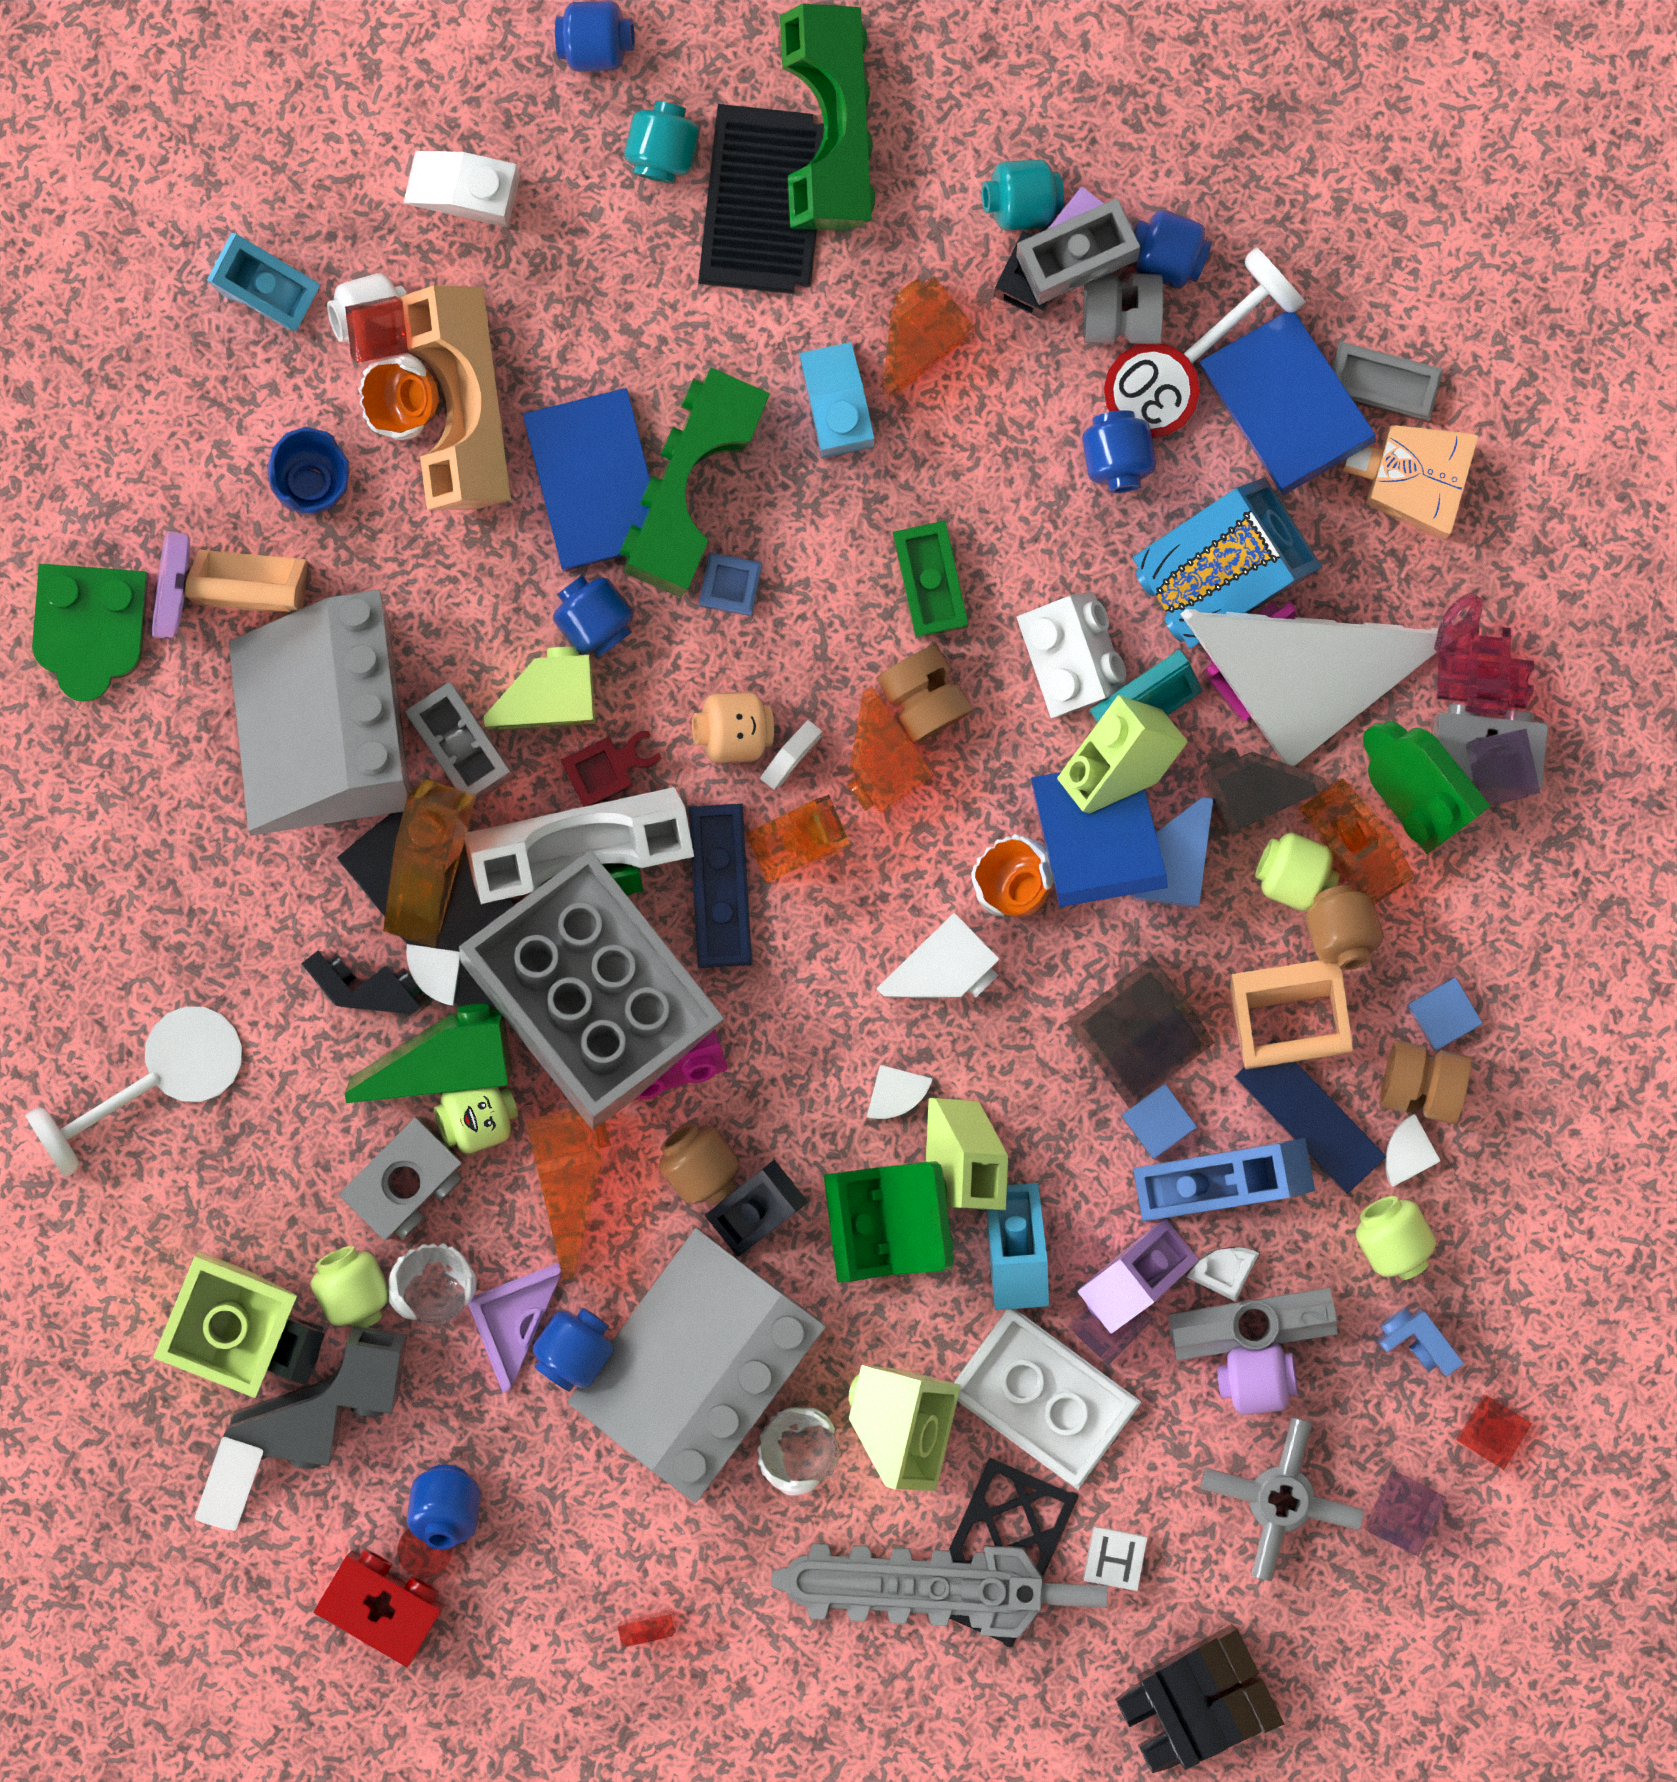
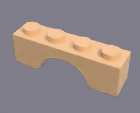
[399,285,511,510]

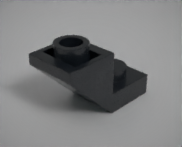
[301,950,424,1015]

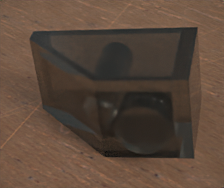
[1199,748,1329,836]

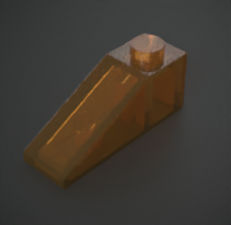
[383,779,476,948]
[526,1109,612,1281]

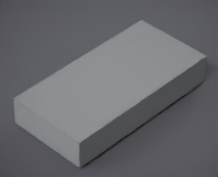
[1332,341,1444,423]

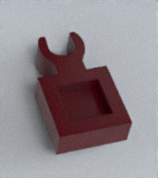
[560,731,662,807]

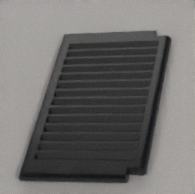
[698,104,824,294]

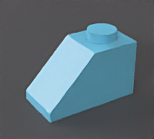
[799,342,874,458]
[986,1183,1049,1310]

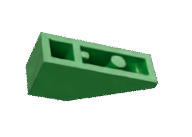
[345,1003,512,1103]

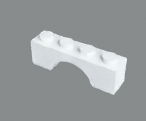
[463,787,694,904]

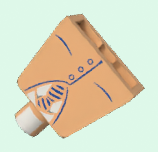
[1342,426,1478,540]

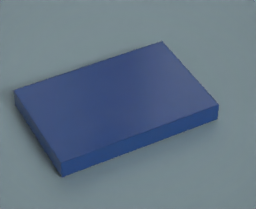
[1200,311,1376,496]
[523,388,650,572]
[1031,772,1168,907]

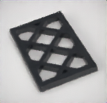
[949,1457,1079,1648]

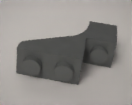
[223,1326,407,1469]

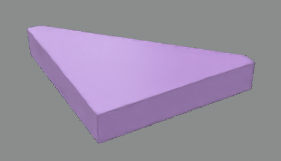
[468,1262,563,1393]

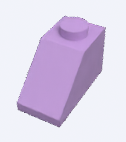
[1077,1218,1199,1334]

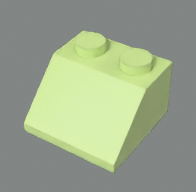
[153,1251,297,1398]
[849,1365,961,1491]

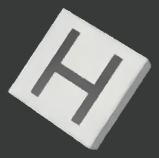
[1083,1526,1147,1591]

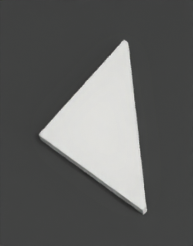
[1181,609,1452,769]

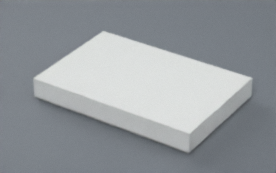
[953,1309,1142,1490]

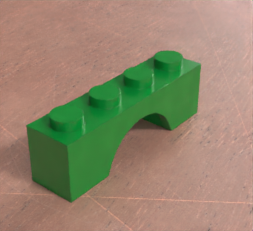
[780,3,875,231]
[619,367,770,598]

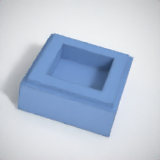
[699,552,762,617]
[1407,977,1483,1051]
[1121,1083,1197,1159]

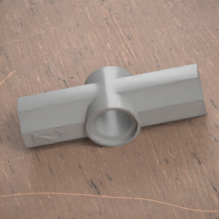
[1168,1287,1338,1361]

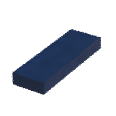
[689,803,752,968]
[1234,1039,1387,1194]

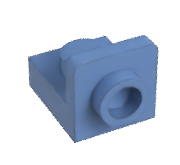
[1376,1307,1464,1377]

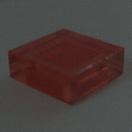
[345,296,408,363]
[1455,1394,1532,1470]
[618,1609,677,1647]

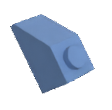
[1131,797,1213,908]

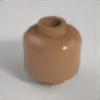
[1305,885,1384,970]
[659,1122,739,1205]

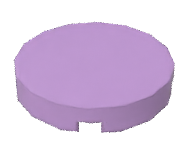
[152,530,190,639]

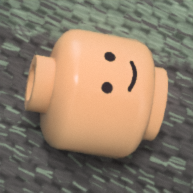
[692,692,774,763]

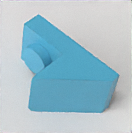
[207,233,321,332]

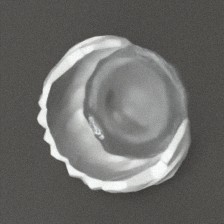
[389,1243,477,1326]
[757,1407,840,1495]

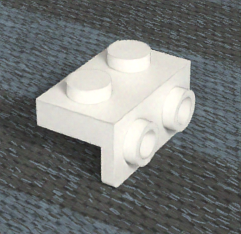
[1017,592,1126,718]

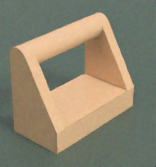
[185,550,308,614]
[1230,960,1353,1070]

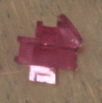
[1434,593,1534,716]

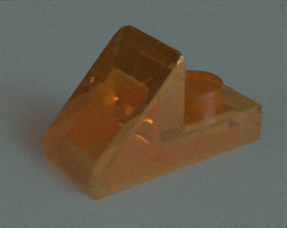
[746,795,850,883]

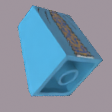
[1132,477,1323,649]

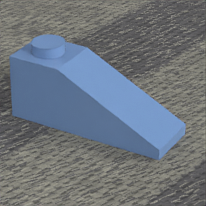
[1133,1138,1315,1222]

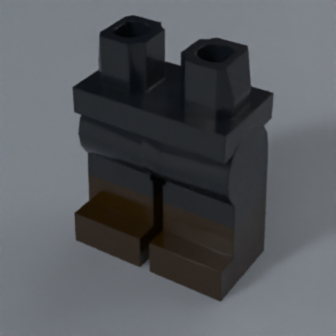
[1115,1624,1284,1773]

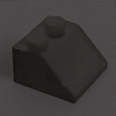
[1063,956,1215,1109]

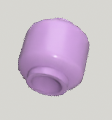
[1217,1342,1298,1415]

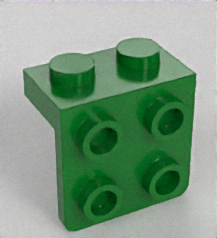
[824,1161,954,1283]

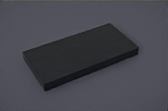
[336,790,515,1009]

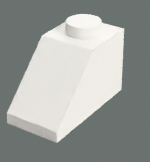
[403,151,520,228]
[876,913,999,998]

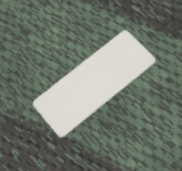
[195,1437,263,1531]

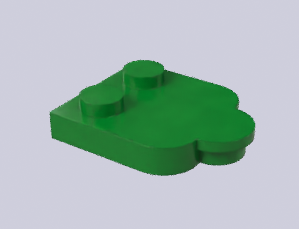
[32,563,149,702]
[1363,721,1491,854]

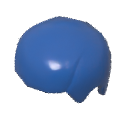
[267,427,350,516]

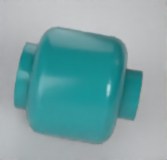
[624,101,700,184]
[982,159,1064,231]

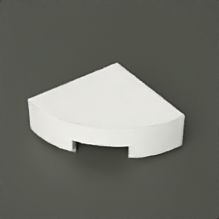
[760,720,822,790]
[406,944,461,1006]
[867,1065,932,1119]
[1385,1113,1440,1187]
[1186,1247,1259,1302]

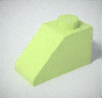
[484,647,596,731]

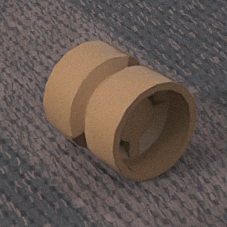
[876,644,974,744]
[1379,1040,1471,1124]

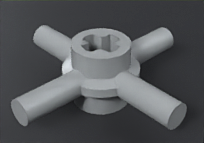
[1200,1417,1364,1581]

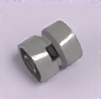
[1083,273,1163,344]

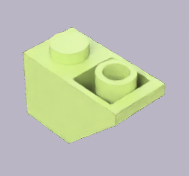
[1057,695,1188,814]
[926,1098,1008,1210]

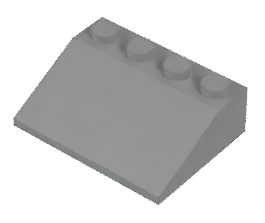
[229,589,412,836]
[459,850,724,1130]
[567,1227,826,1504]

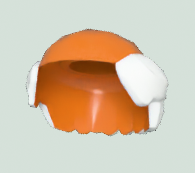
[358,352,439,440]
[971,834,1054,918]

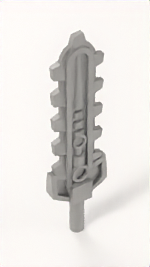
[772,1543,1108,1638]

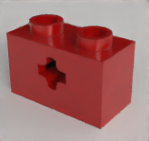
[313,1549,445,1668]

